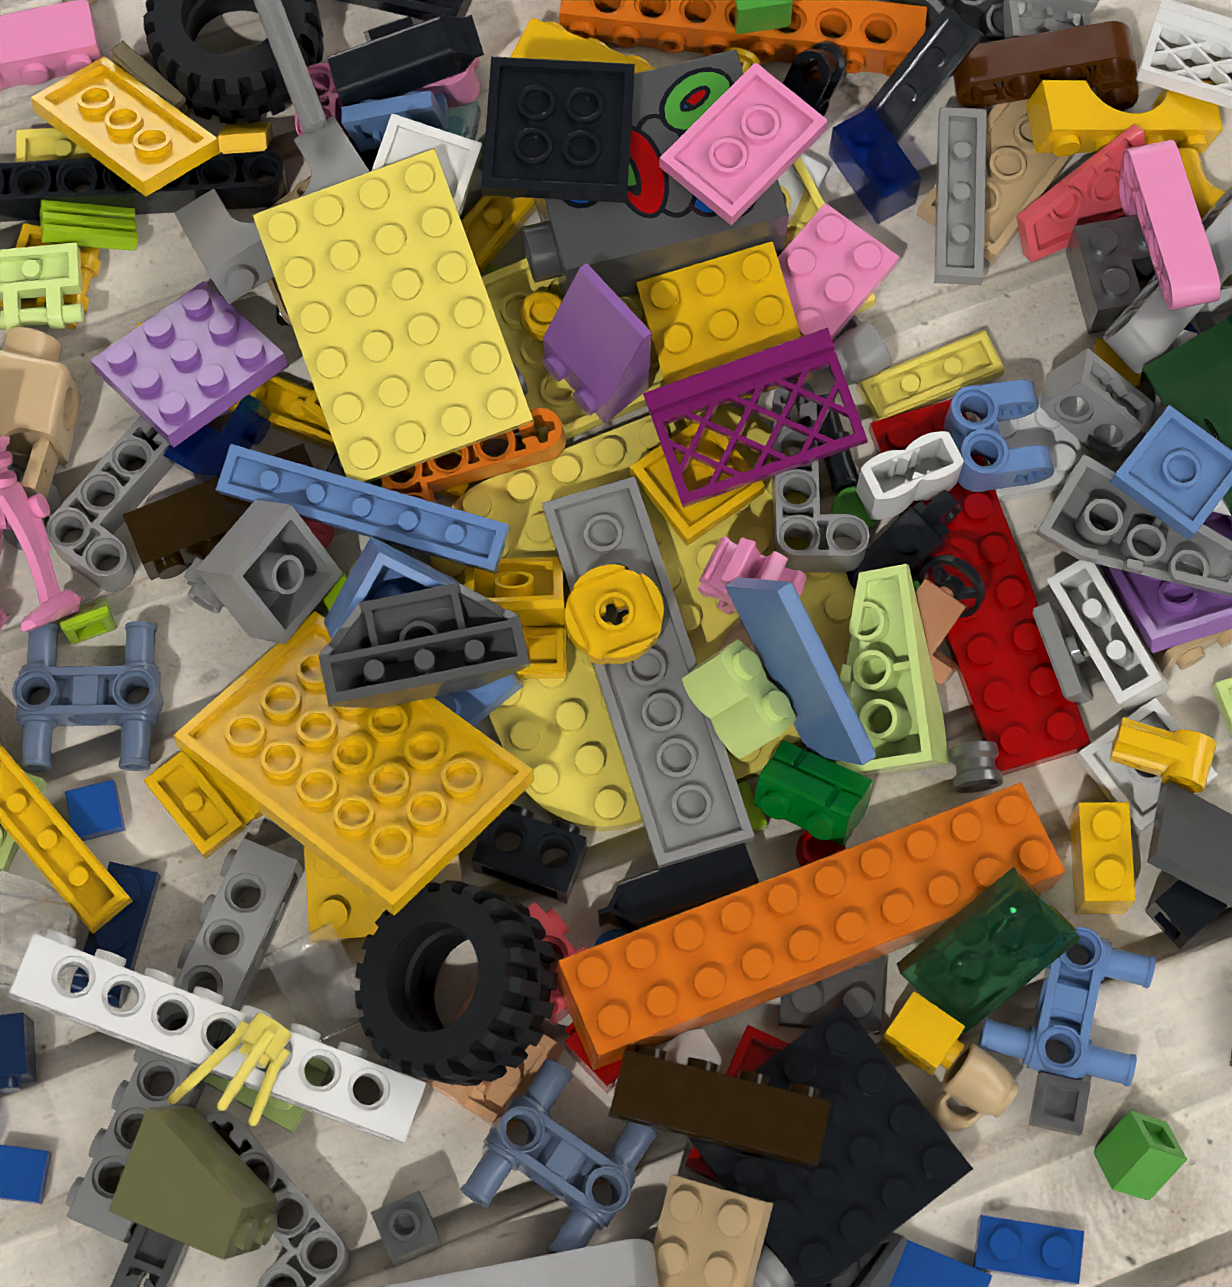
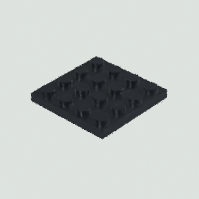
[685,1003,973,1287]

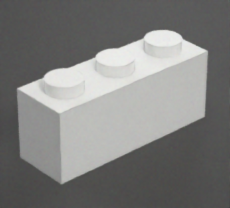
[1047,560,1171,714]

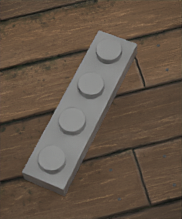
[934,107,986,286]

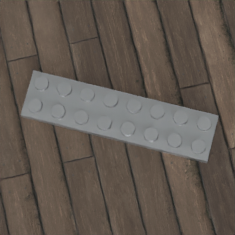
[542,476,755,869]

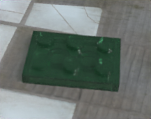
[896,867,1081,1034]

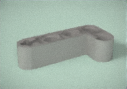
[770,379,870,572]
[46,416,191,592]
[205,1111,350,1287]

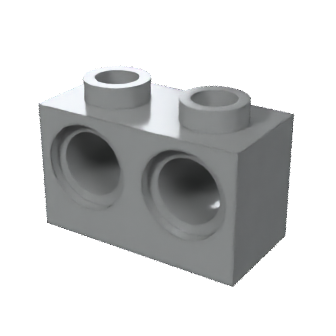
[1040,348,1155,462]

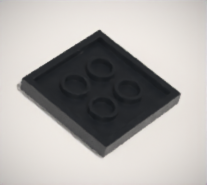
[481,56,635,203]

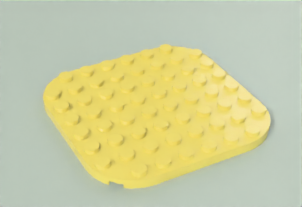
[431,404,856,832]

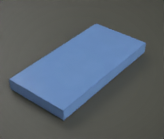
[725,577,876,765]

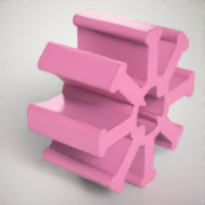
[698,536,807,615]

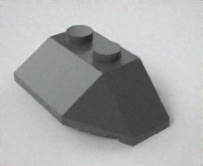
[319,583,530,708]

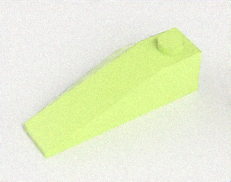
[836,564,950,775]

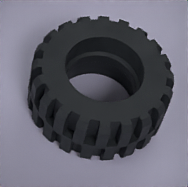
[143,0,324,124]
[355,880,557,1086]

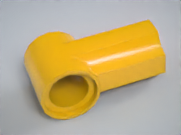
[1109,717,1217,793]

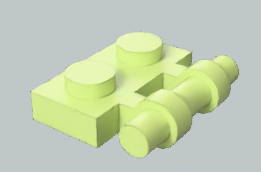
[0,243,84,331]

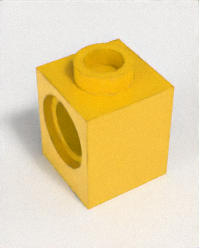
[881,991,965,1076]

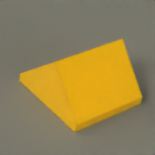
[464,557,565,627]

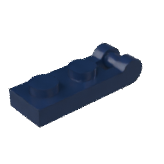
[70,861,161,1009]

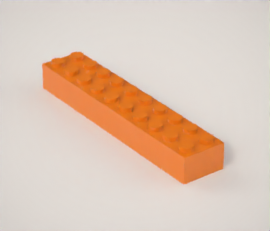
[555,782,1066,1071]

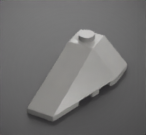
[1036,454,1232,597]

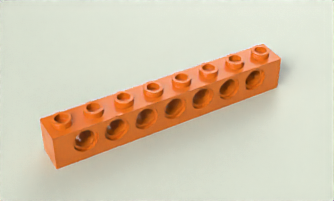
[559,0,927,77]

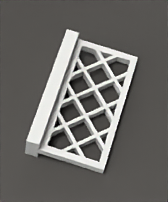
[1136,0,1232,109]

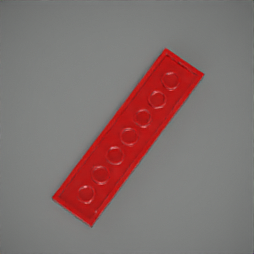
[869,399,1091,776]

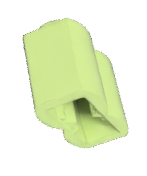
[682,639,796,759]

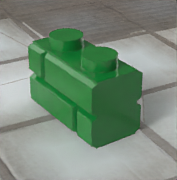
[753,740,874,847]

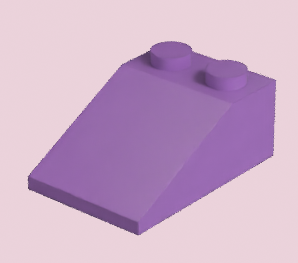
[542,263,652,424]

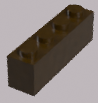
[123,443,314,581]
[608,1044,831,1168]

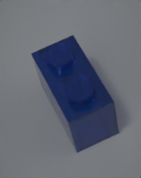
[828,106,922,225]

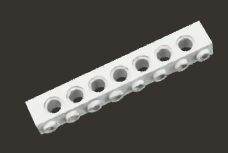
[9,930,426,1145]

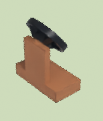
[915,555,985,685]

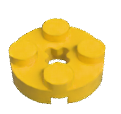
[564,564,664,665]

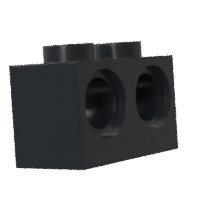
[471,804,587,904]

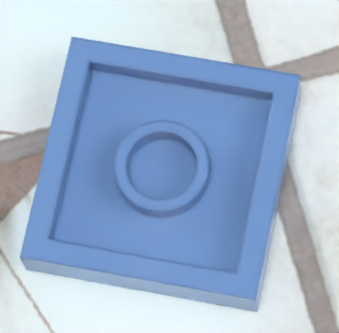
[1110,405,1232,541]

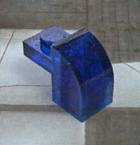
[163,394,272,482]

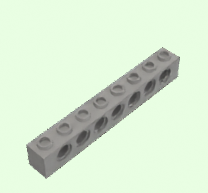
[66,838,304,1244]

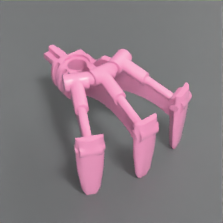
[0,436,83,632]

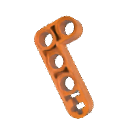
[381,408,566,503]

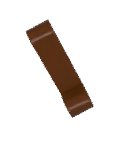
[953,21,1139,111]

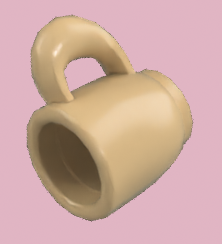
[931,1043,1019,1131]

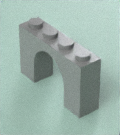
[174,116,370,304]

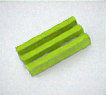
[39,199,138,251]

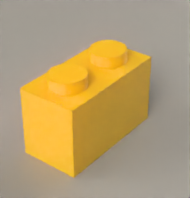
[1069,802,1136,914]

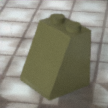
[109,1104,278,1260]

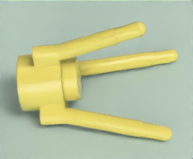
[167,1012,292,1126]

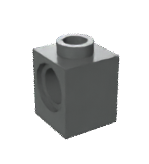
[371,1191,443,1267]

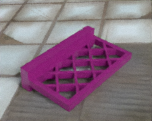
[643,327,868,508]

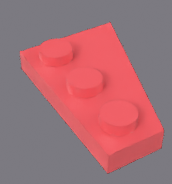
[1016,124,1145,262]

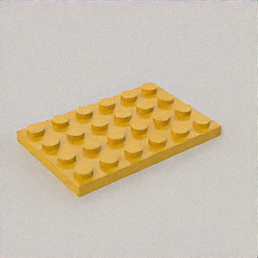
[173,611,534,916]

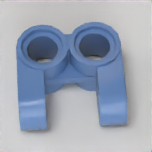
[944,380,1054,492]

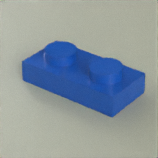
[973,1215,1084,1286]

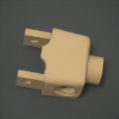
[0,327,82,500]

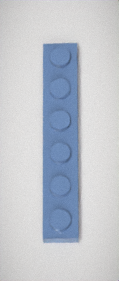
[216,444,510,574]

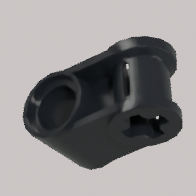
[782,41,847,117]

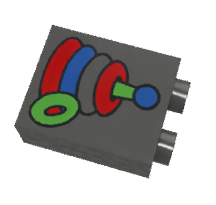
[510,49,789,299]

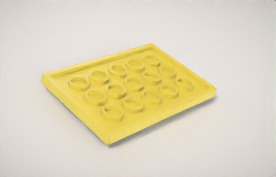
[253,148,534,483]

